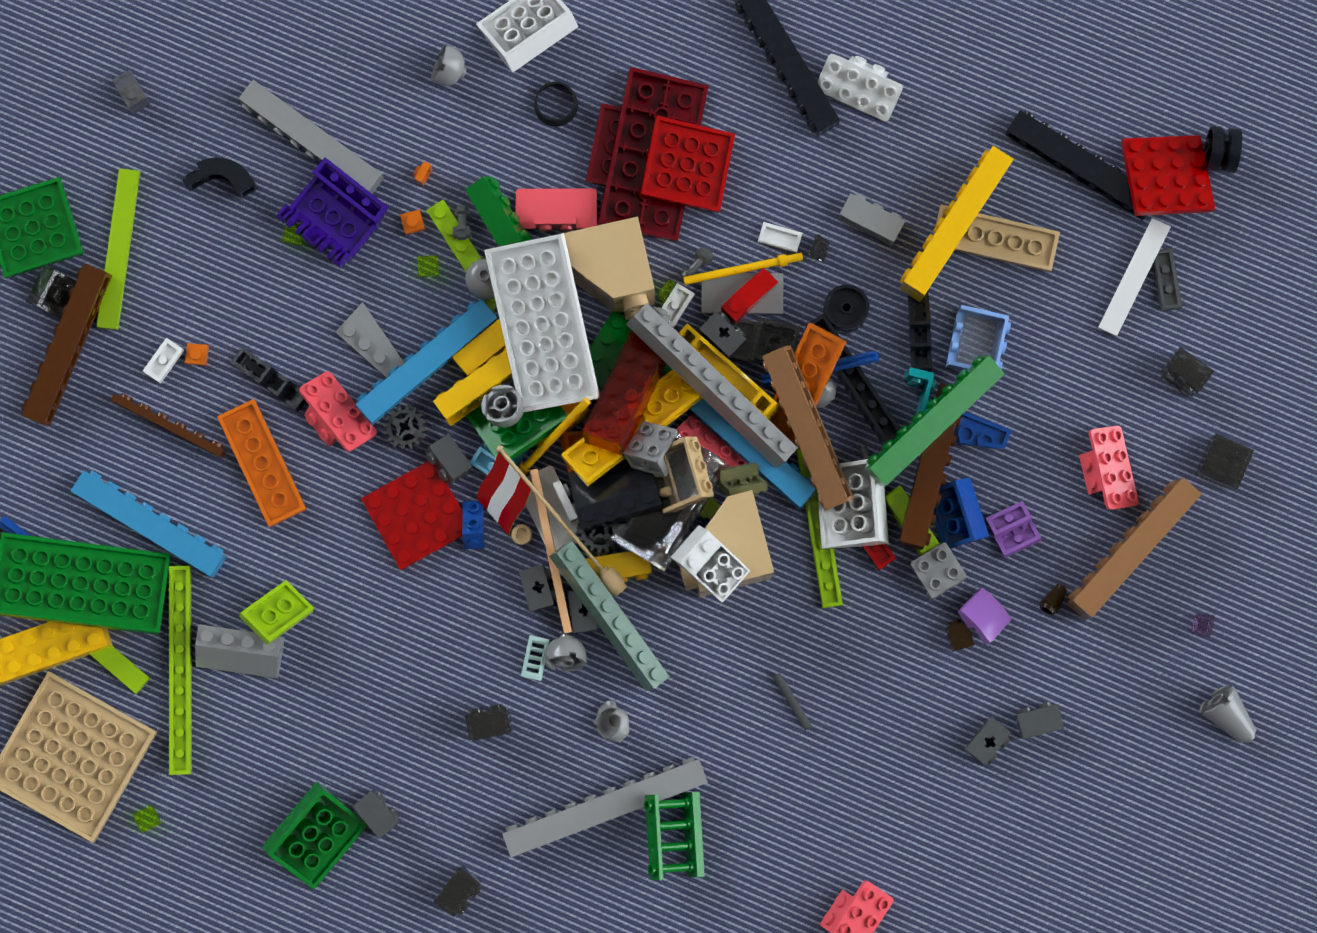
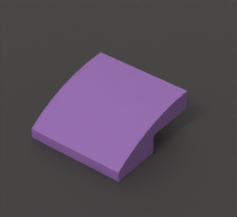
[985,501,1042,558]
[958,588,1012,644]

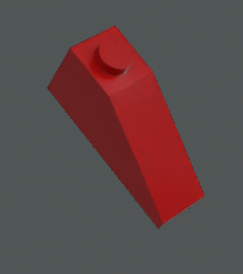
[721,268,778,325]

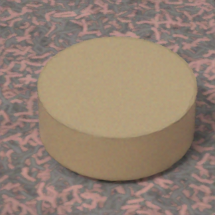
[511,524,532,545]

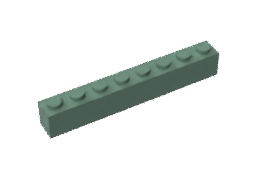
[549,541,670,691]

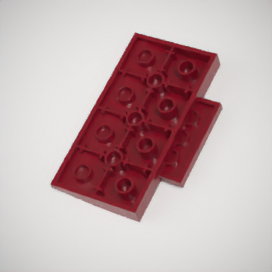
[585,67,709,242]

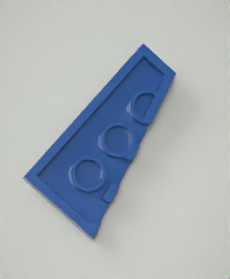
[953,412,1012,450]

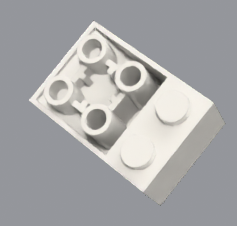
[671,525,750,603]

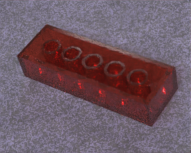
[582,330,667,456]

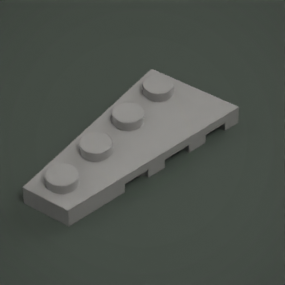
[335,302,404,378]

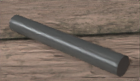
[773,673,812,730]

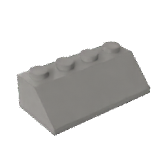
[195,624,285,679]

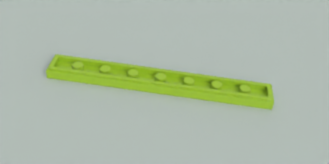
[97,168,141,330]
[796,448,843,609]

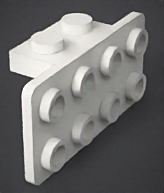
[817,54,903,121]
[526,466,587,550]

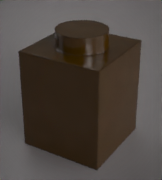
[945,619,975,652]

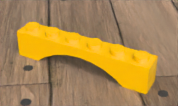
[679,324,781,420]

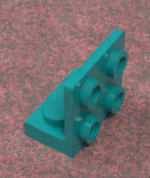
[903,367,936,414]

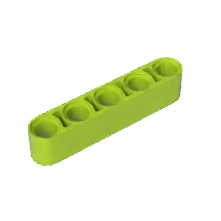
[885,485,940,557]

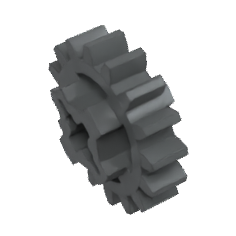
[383,405,428,450]
[575,523,621,557]

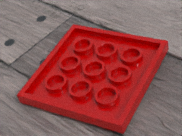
[640,116,735,213]
[1121,135,1216,216]
[361,462,463,571]

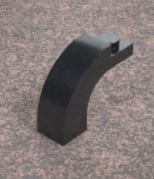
[182,158,259,199]

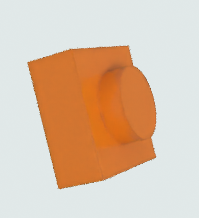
[413,161,433,187]
[400,209,426,236]
[185,343,209,366]

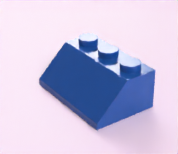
[933,478,989,549]

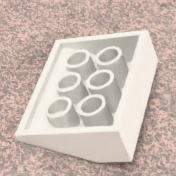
[476,0,578,72]
[817,459,889,549]

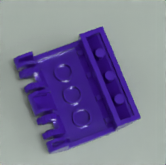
[276,157,389,268]

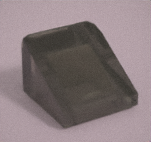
[809,234,829,261]

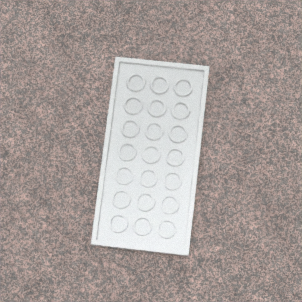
[484,233,600,412]

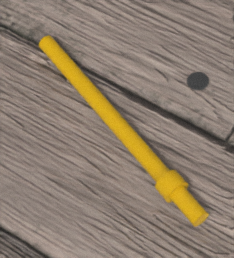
[683,253,803,285]
[518,398,591,476]

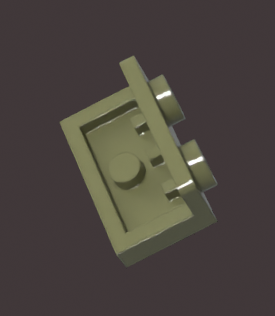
[719,462,767,496]

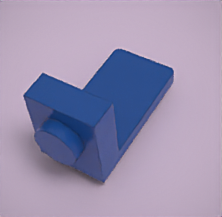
[462,501,485,550]

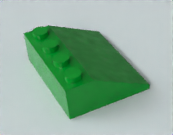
[262,781,368,889]

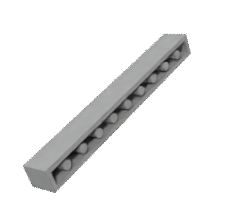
[626,303,798,468]
[502,757,708,857]

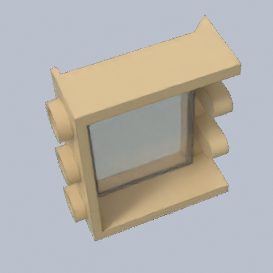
[654,437,714,513]

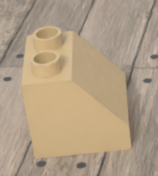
[564,217,655,320]
[680,490,774,598]

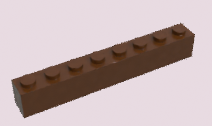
[21,263,112,427]
[898,383,961,550]

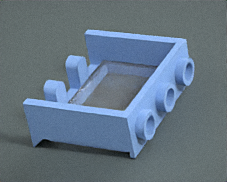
[945,305,1011,371]

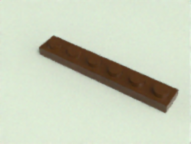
[111,393,226,459]

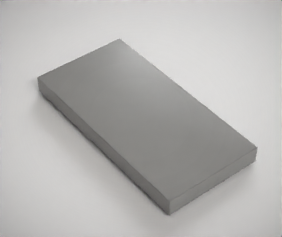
[701,273,783,315]

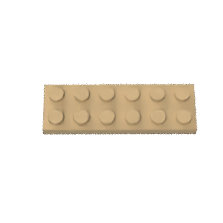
[933,204,1060,272]

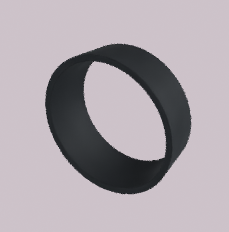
[534,81,578,127]

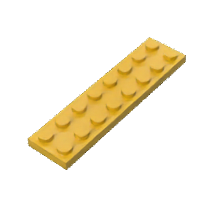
[561,370,703,487]

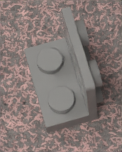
[623,421,678,477]
[910,542,967,601]

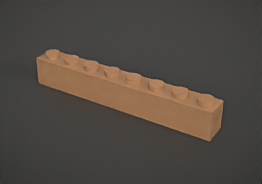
[762,345,854,510]

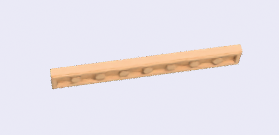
[530,469,573,633]

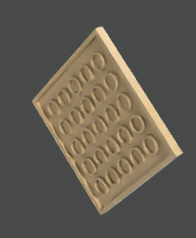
[0,671,157,843]

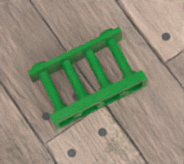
[644,792,705,880]

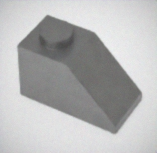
[113,70,150,114]

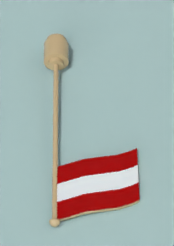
[477,446,627,597]

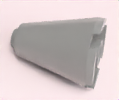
[1200,685,1256,743]

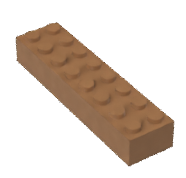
[1066,478,1202,620]

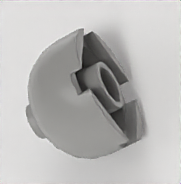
[431,44,467,86]
[465,258,495,300]
[481,385,524,428]
[545,634,587,672]

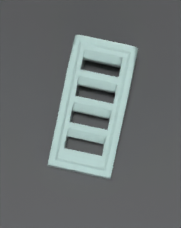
[521,635,550,681]

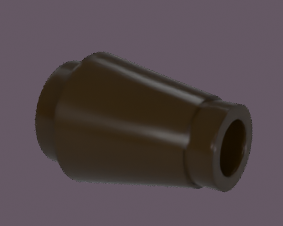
[1040,584,1067,616]

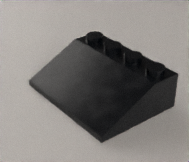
[568,458,664,532]

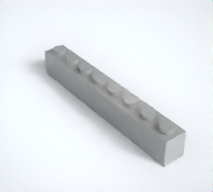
[238,80,384,194]

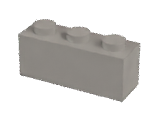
[838,193,905,246]

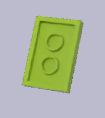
[239,580,314,645]

